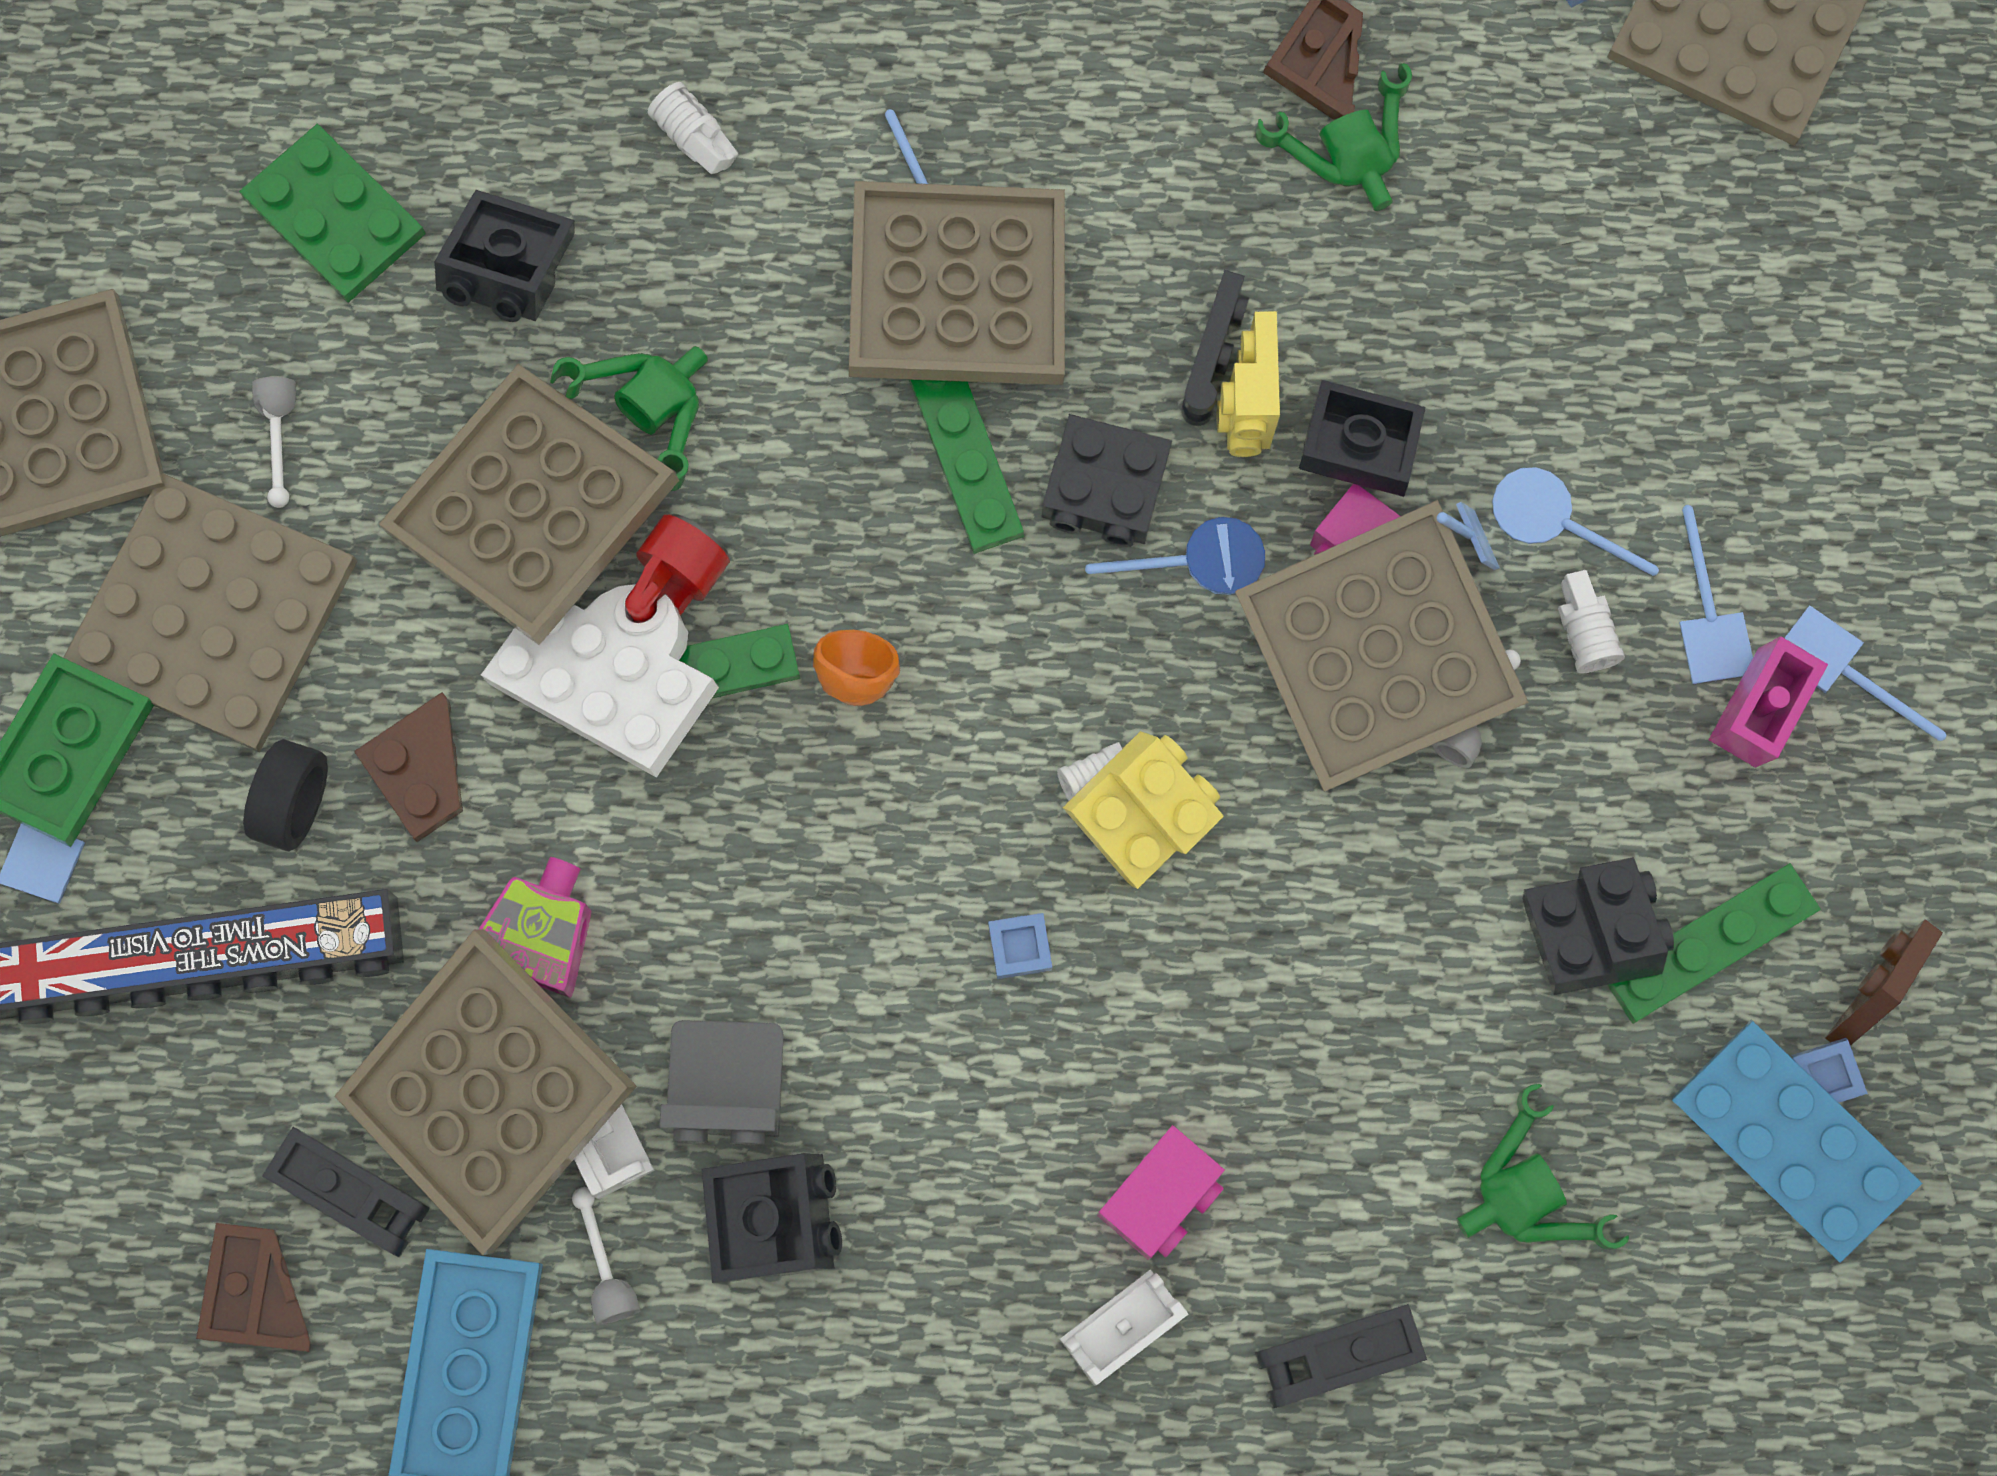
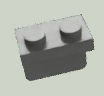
[659,1020,784,1146]

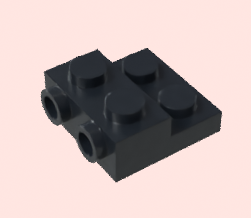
[434,190,575,322]
[1298,380,1426,497]
[1041,414,1172,547]
[1522,857,1674,995]
[702,1153,842,1283]

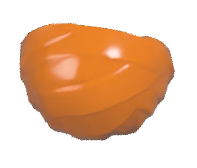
[813,629,900,706]

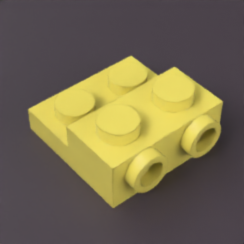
[1216,311,1280,457]
[1063,731,1224,889]

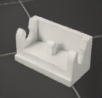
[574,1104,655,1199]
[1060,1269,1189,1386]

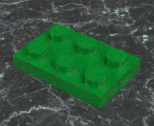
[239,123,426,303]
[0,653,154,847]

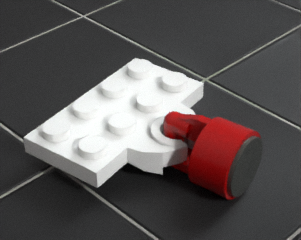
[481,514,730,778]

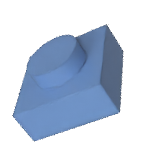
[988,913,1052,979]
[1792,1038,1868,1103]

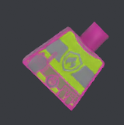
[479,857,592,998]

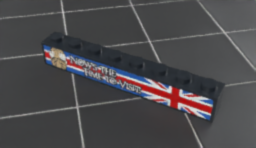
[0,889,404,1024]

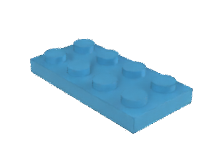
[1672,1019,1923,1263]
[389,1249,543,1476]

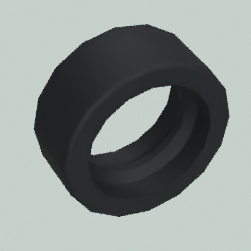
[243,739,328,852]

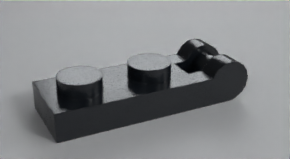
[1181,269,1250,426]
[262,1127,430,1258]
[1255,1304,1427,1408]

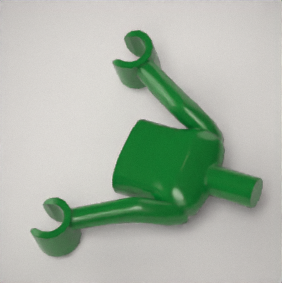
[1255,63,1412,211]
[550,346,708,491]
[1456,1084,1629,1250]

